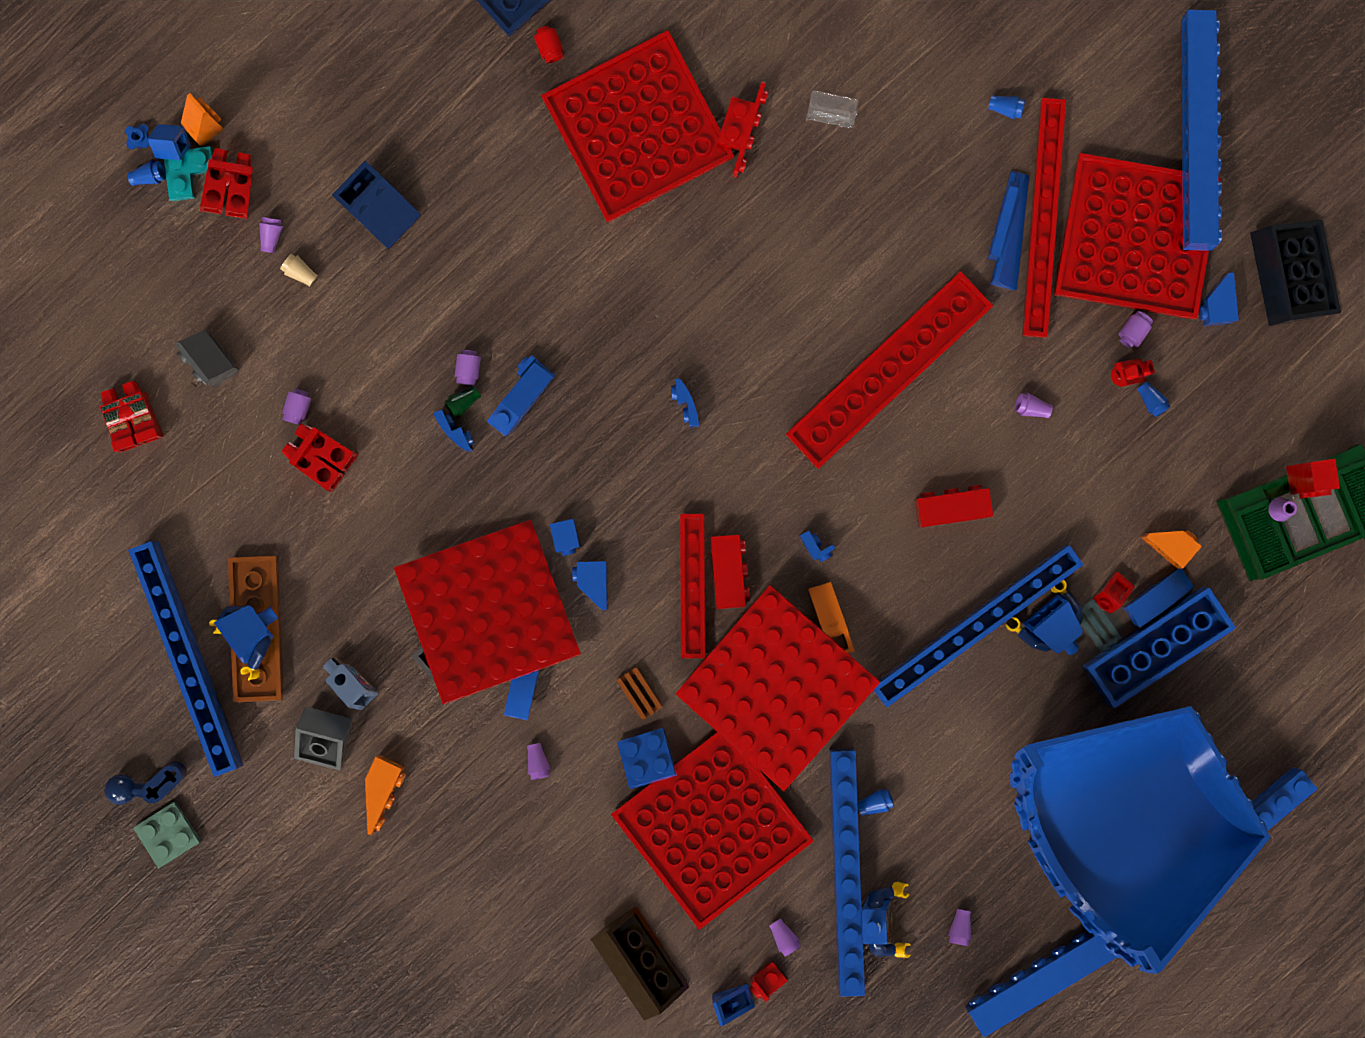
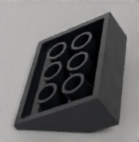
[1250,220,1341,326]

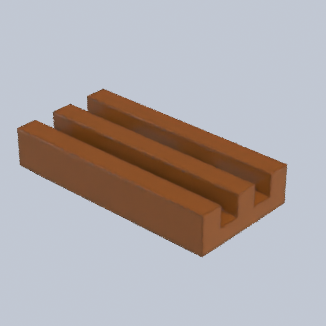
[616,667,662,721]

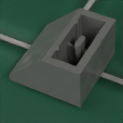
[175,330,239,388]

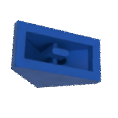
[712,984,755,1026]

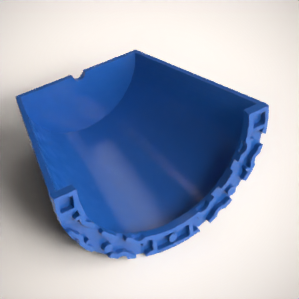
[1010,706,1271,974]

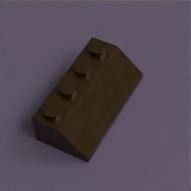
[590,907,689,1020]

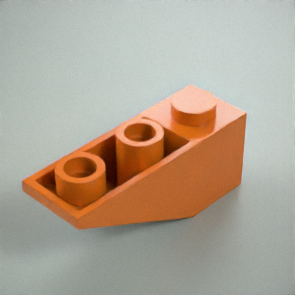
[181,93,224,147]
[808,582,855,653]
[365,755,406,835]

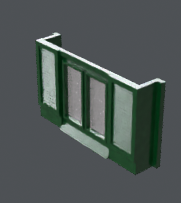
[1216,444,1365,582]

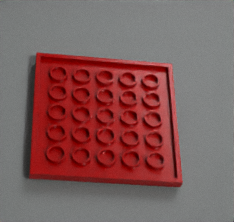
[541,30,734,224]
[1054,153,1221,320]
[394,520,581,705]
[675,585,881,791]
[611,732,814,930]

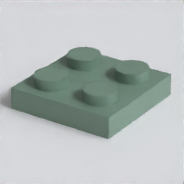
[133,801,202,869]

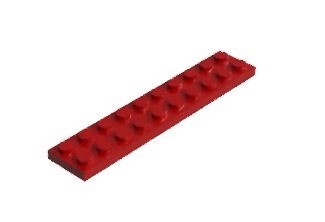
[785,271,993,470]

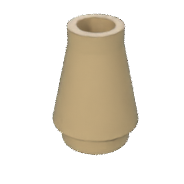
[280,254,318,287]

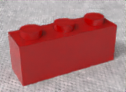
[1286,459,1340,499]
[915,485,993,528]
[710,535,750,609]

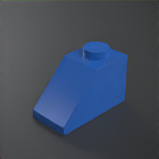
[1199,273,1239,326]
[572,561,608,610]

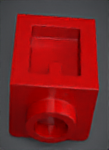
[1093,571,1135,614]
[750,960,788,1002]

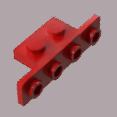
[717,81,769,178]

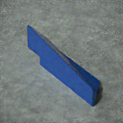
[987,170,1029,291]

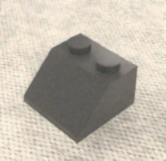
[294,707,352,770]

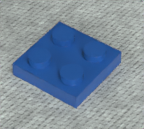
[617,728,677,789]

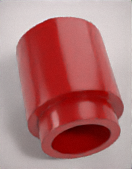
[534,25,564,64]

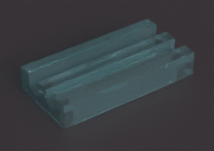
[1081,599,1122,652]

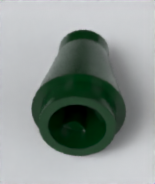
[444,385,481,418]

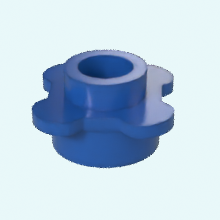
[125,124,150,150]

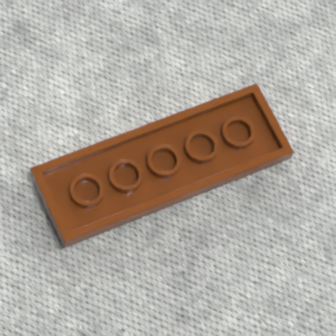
[228,556,283,702]

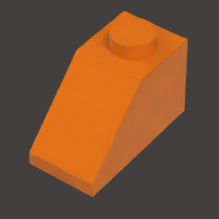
[1141,531,1202,569]

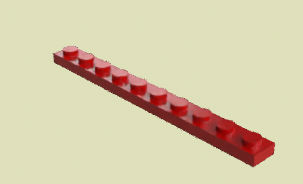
[1022,98,1066,338]

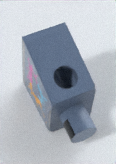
[323,658,379,710]

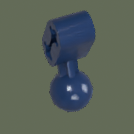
[104,762,186,805]

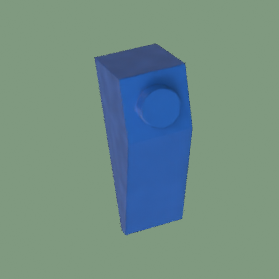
[487,362,554,436]

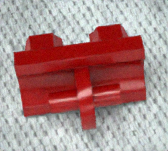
[1111,358,1155,387]

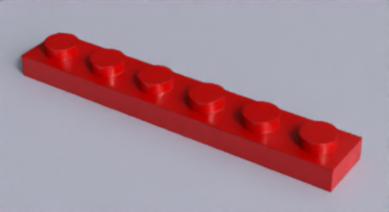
[680,514,705,658]

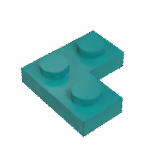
[164,146,213,202]

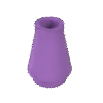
[259,217,283,253]
[1015,393,1053,418]
[1269,497,1297,521]
[527,743,551,780]
[948,909,972,946]
[769,918,801,956]

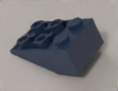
[332,161,421,250]

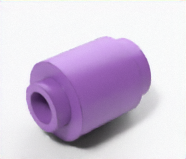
[1118,311,1153,348]
[454,350,481,385]
[282,388,312,425]

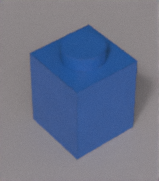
[147,124,191,160]
[550,519,581,556]

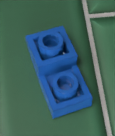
[671,379,699,428]
[433,410,474,452]

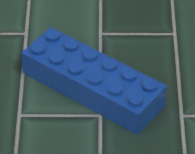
[1082,587,1236,708]

